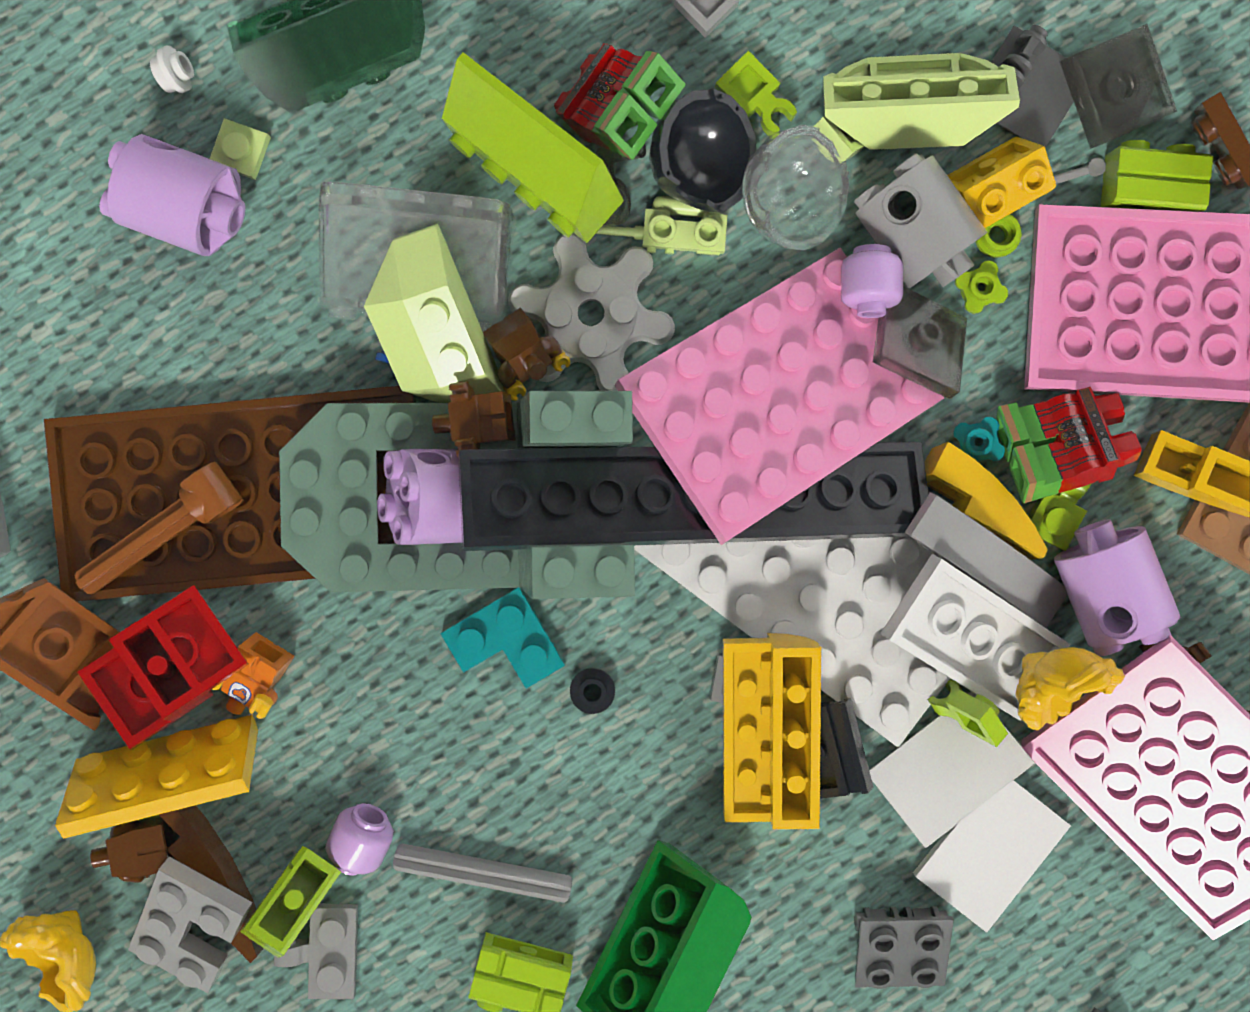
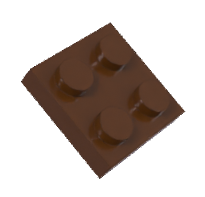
[1191,92,1250,189]

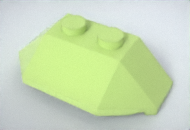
[823,53,1020,150]
[364,224,505,403]

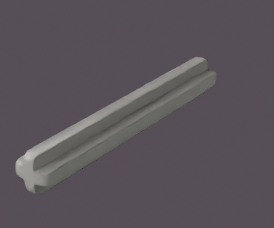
[393,843,572,903]

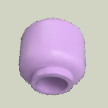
[841,244,903,318]
[325,803,394,875]

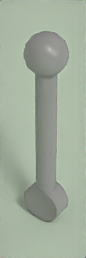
[1053,157,1106,184]

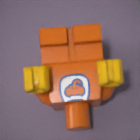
[212,632,294,719]

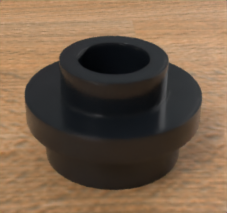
[570,668,615,714]

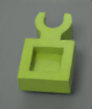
[714,50,797,138]

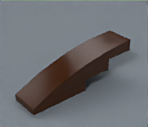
[159,805,264,963]

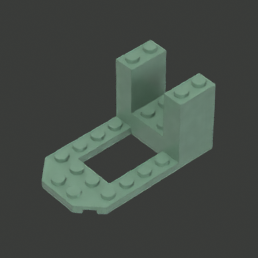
[279,391,635,599]

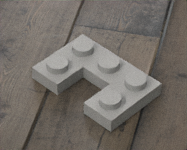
[128,857,253,994]

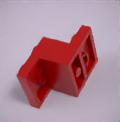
[77,585,249,750]

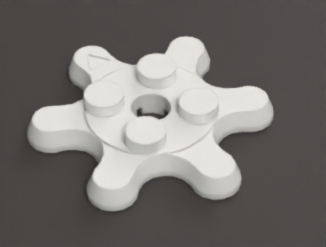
[508,234,675,391]

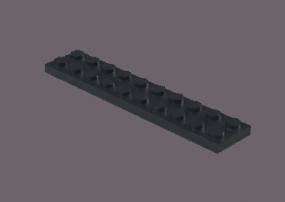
[458,442,928,551]

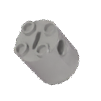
[854,153,988,289]

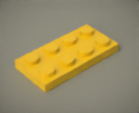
[55,714,258,839]

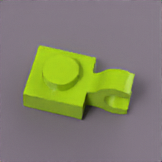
[1028,484,1091,551]
[927,678,1008,747]

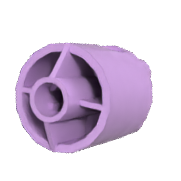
[99,134,246,256]
[377,449,488,545]
[1054,519,1181,656]

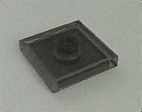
[1060,24,1177,149]
[872,286,967,399]

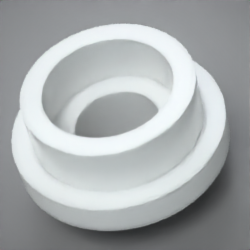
[150,45,194,93]

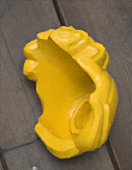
[1015,647,1125,730]
[0,910,96,1012]

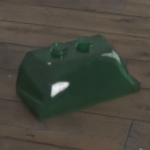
[227,0,425,112]

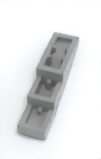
[905,492,1068,628]

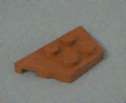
[0,578,120,731]

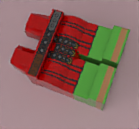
[554,43,686,160]
[996,387,1142,504]

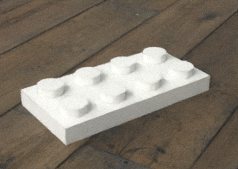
[880,554,1071,721]

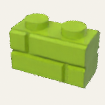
[1100,140,1213,212]
[240,846,341,958]
[468,932,573,1012]

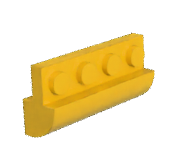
[723,633,821,829]

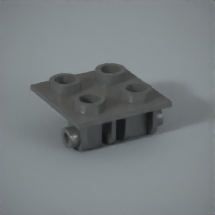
[991,25,1091,148]
[854,906,954,989]

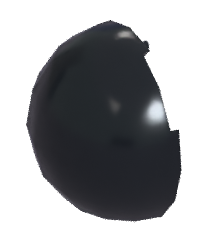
[649,88,757,212]

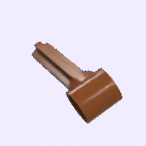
[74,462,244,594]

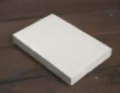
[869,691,1035,848]
[913,780,1071,933]

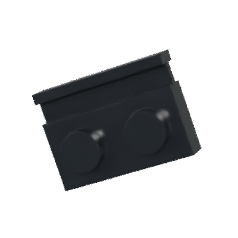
[820,698,873,799]

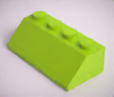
[442,52,624,243]

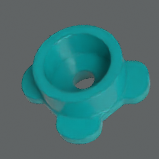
[953,417,1005,461]

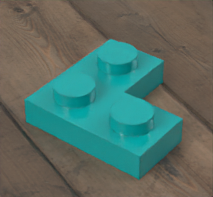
[440,588,566,689]

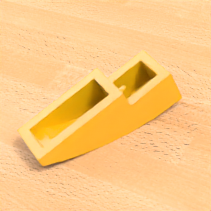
[1133,430,1250,518]
[924,442,1048,560]

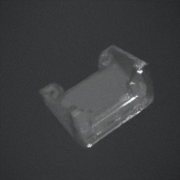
[319,182,516,331]

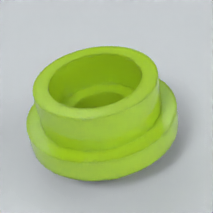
[975,214,1022,258]

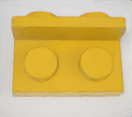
[947,136,1056,228]

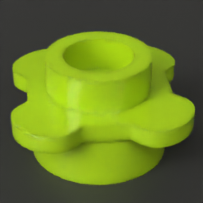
[955,261,1008,314]

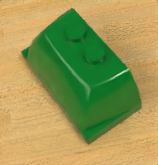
[576,840,752,1012]

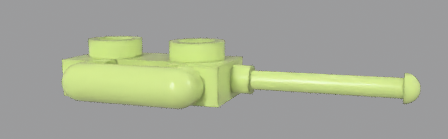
[596,196,728,256]

